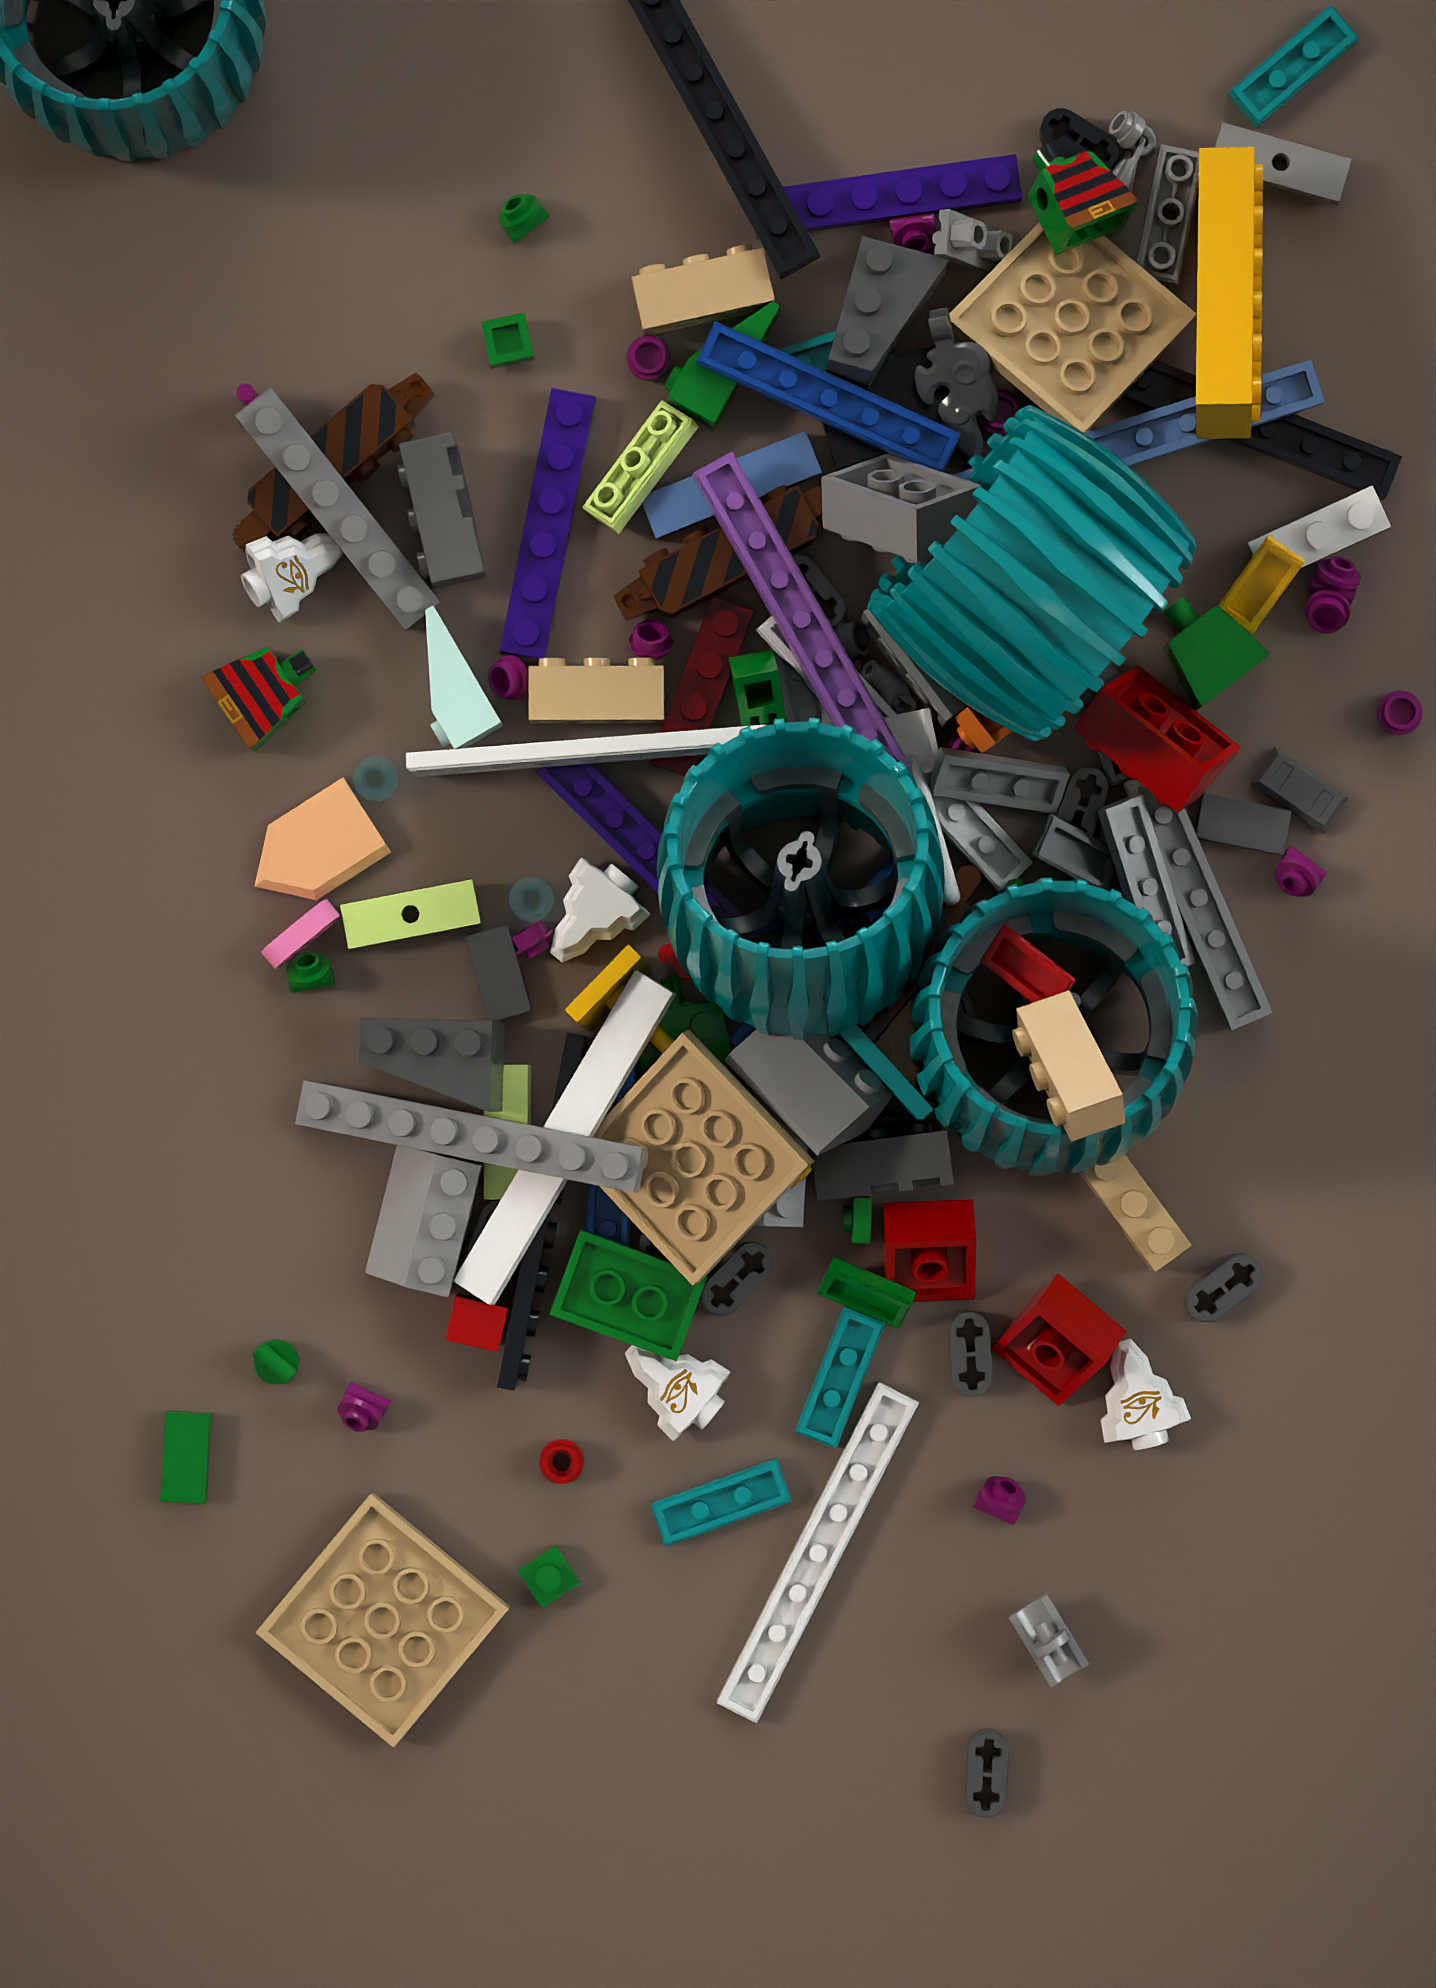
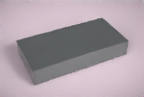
[1195,794,1292,856]
[465,924,532,1021]

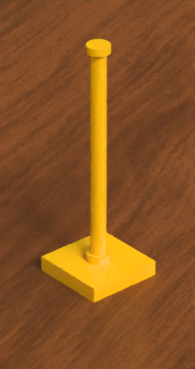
[565,945,812,1188]

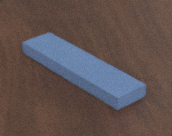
[642,431,822,540]

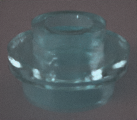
[353,756,398,801]
[509,876,554,921]

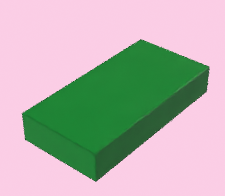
[817,1257,917,1328]
[160,1410,212,1504]

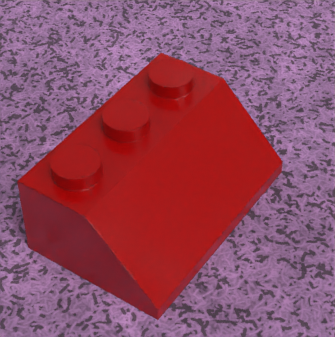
[1074,665,1242,813]

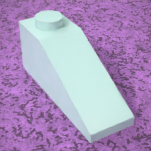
[425,606,503,749]

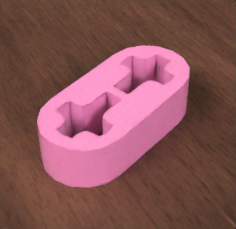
[261,899,341,970]

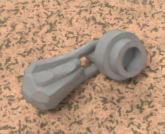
[1109,111,1156,192]

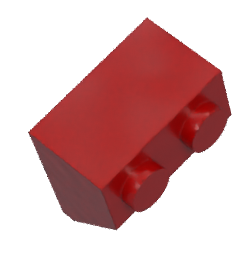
[882,1199,977,1302]
[991,1273,1126,1406]

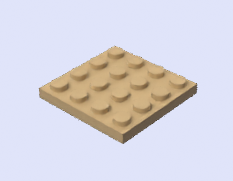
[950,222,1197,434]
[593,1030,815,1286]
[255,1492,510,1748]

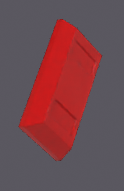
[980,923,1076,1003]

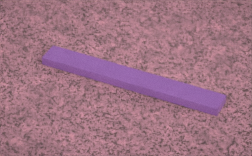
[692,452,910,768]

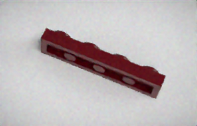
[649,595,754,777]

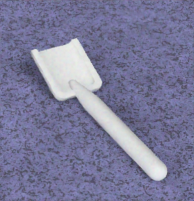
[883,708,960,905]

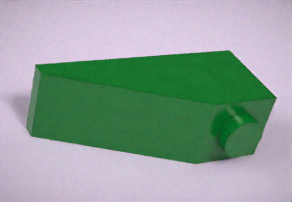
[664,301,780,430]
[729,650,787,727]

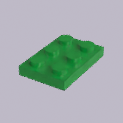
[549,1229,708,1361]

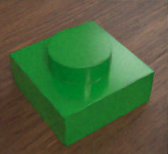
[481,313,535,369]
[843,1196,872,1244]
[518,1544,580,1608]

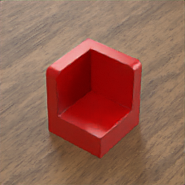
[445,1293,510,1351]

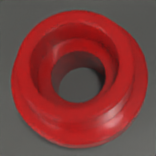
[539,1439,584,1484]

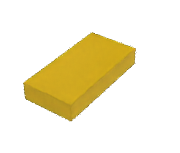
[1218,534,1305,634]

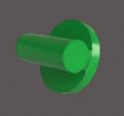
[498,194,550,244]
[286,952,335,993]
[252,1339,299,1385]

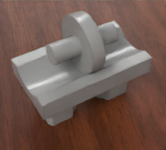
[932,209,1013,274]
[1008,1593,1089,1687]

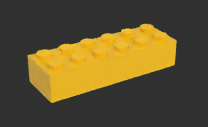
[1196,147,1263,439]

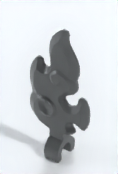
[915,307,998,468]

